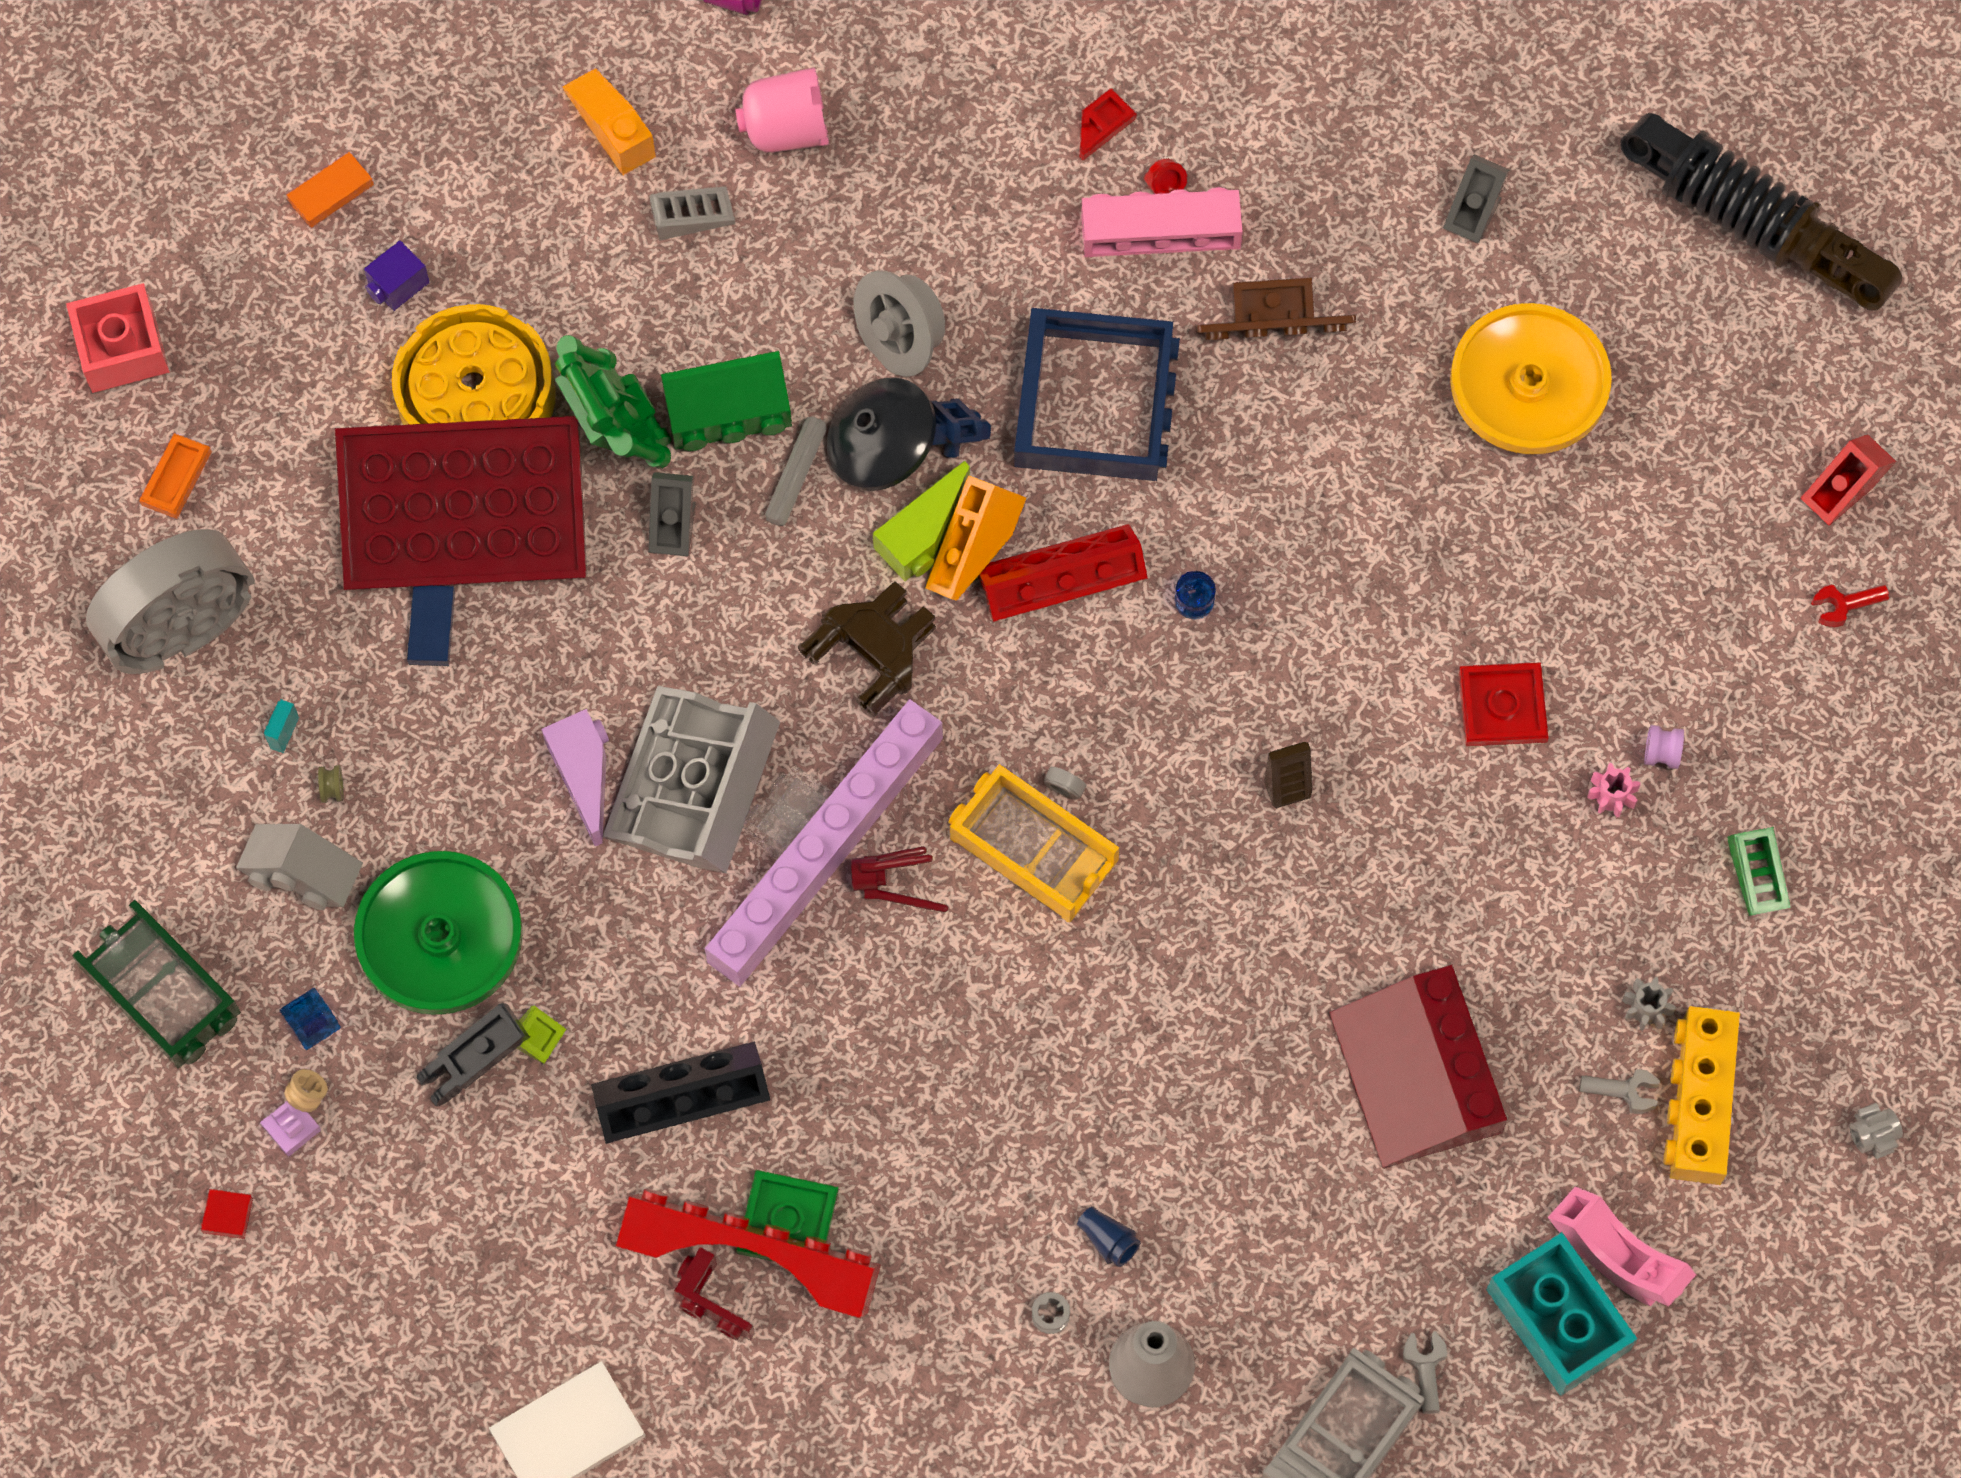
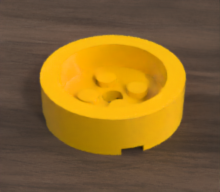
[392,304,556,425]

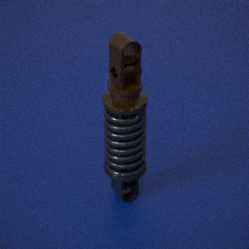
[1620,113,1902,311]

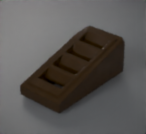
[1264,742,1312,808]

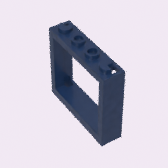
[1014,308,1180,481]

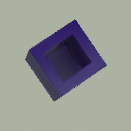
[364,240,430,311]

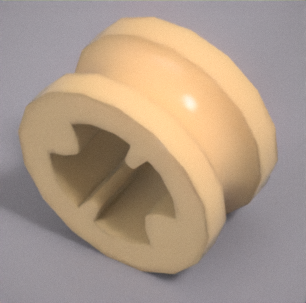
[284,1069,328,1112]

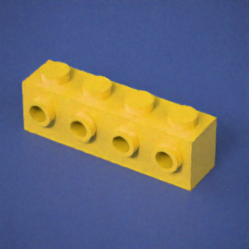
[1664,1006,1740,1185]

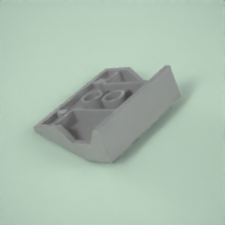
[603,686,780,873]

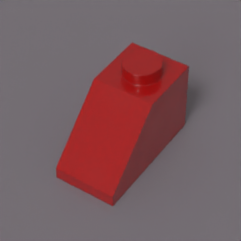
[1800,434,1896,526]

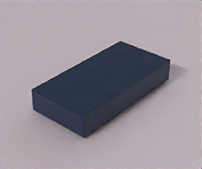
[407,586,455,666]

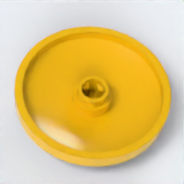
[1450,303,1612,454]

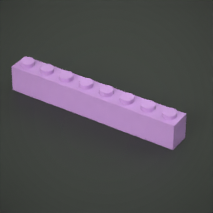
[705,699,943,987]

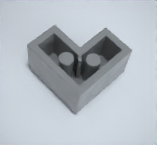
[236,824,363,910]

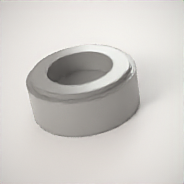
[1043,766,1087,800]

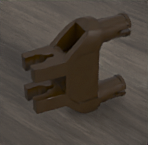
[798,581,936,717]

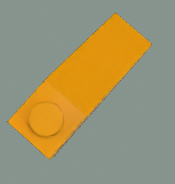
[563,68,656,175]
[925,475,1026,601]

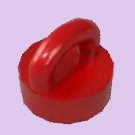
[1144,158,1187,194]

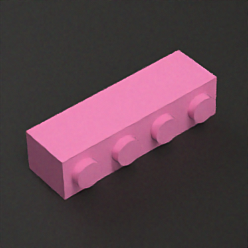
[1081,188,1242,257]

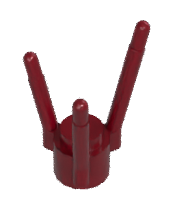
[851,846,948,912]

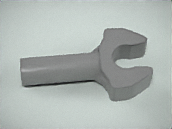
[1579,1069,1660,1114]
[1403,1331,1447,1414]

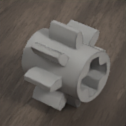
[1622,977,1676,1031]
[1850,1103,1903,1159]

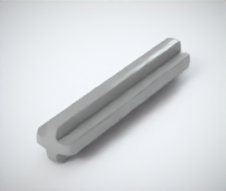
[765,416,826,526]

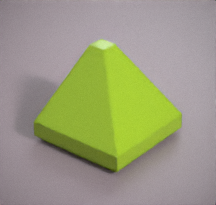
[516,1005,566,1064]

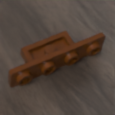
[1195,277,1356,340]

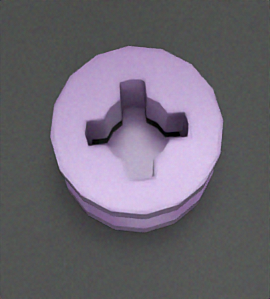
[1644,725,1684,769]

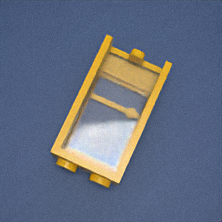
[948,764,1119,923]

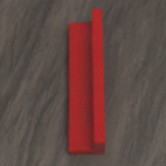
[978,524,1148,622]

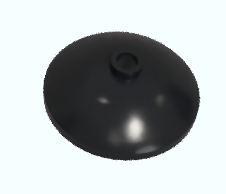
[827,377,936,491]

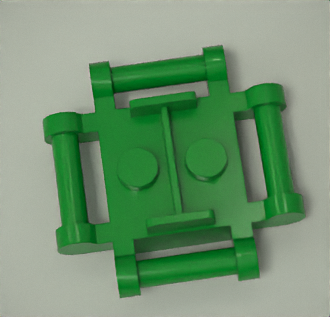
[555,335,672,469]

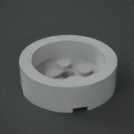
[86,529,255,674]

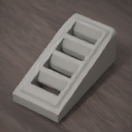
[649,187,735,241]

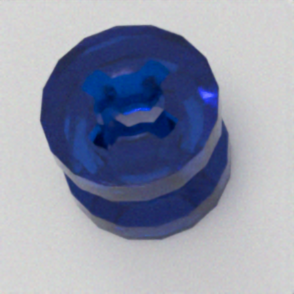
[1174,571,1216,620]

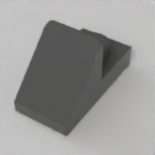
[1443,154,1510,243]
[648,472,696,556]

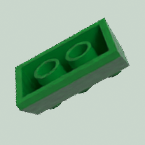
[661,351,792,451]

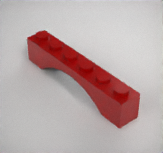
[616,1189,881,1318]

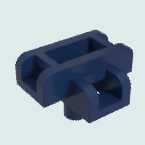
[931,398,991,458]

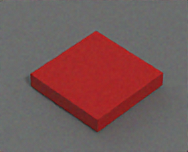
[1459,662,1549,746]

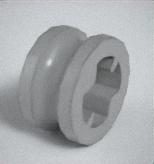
[1032,1292,1070,1334]

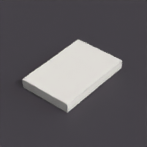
[489,1361,646,1478]

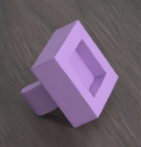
[260,1101,321,1157]

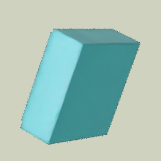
[264,699,299,753]

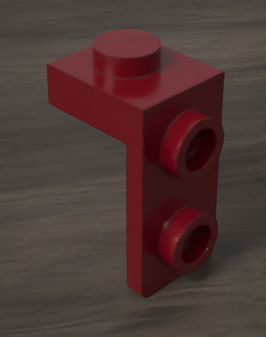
[674,1247,755,1341]

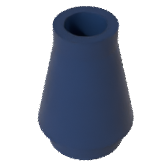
[1077,1206,1141,1267]

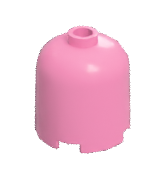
[736,67,829,152]

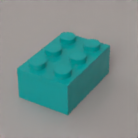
[1486,1232,1638,1397]

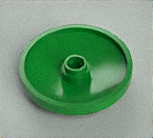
[354,851,523,1015]

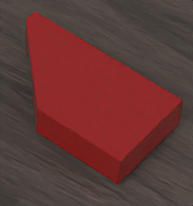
[1079,88,1137,161]

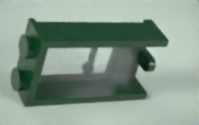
[72,900,241,1069]

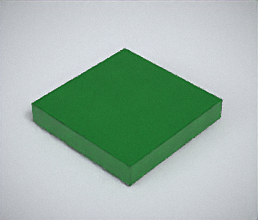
[736,1170,839,1262]

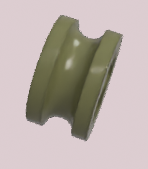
[318,765,344,803]

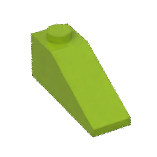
[873,461,970,581]

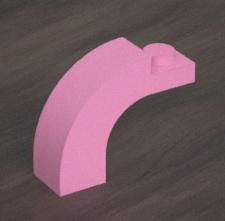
[1548,1187,1696,1306]

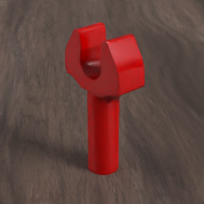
[1811,584,1889,628]

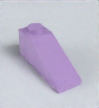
[541,709,609,846]

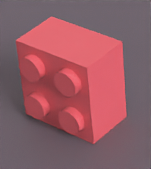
[66,283,170,393]

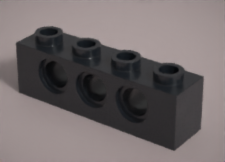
[591,1041,770,1144]

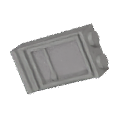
[1262,1348,1425,1478]

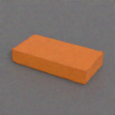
[286,152,374,228]
[139,433,212,519]

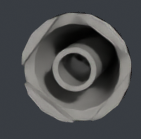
[1109,1321,1195,1408]

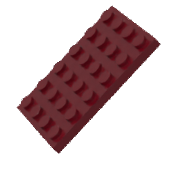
[335,416,587,590]

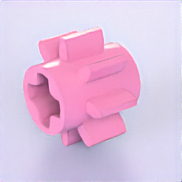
[1588,763,1641,818]

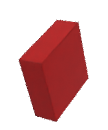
[201,1189,253,1239]

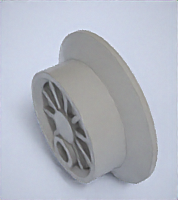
[854,270,945,377]

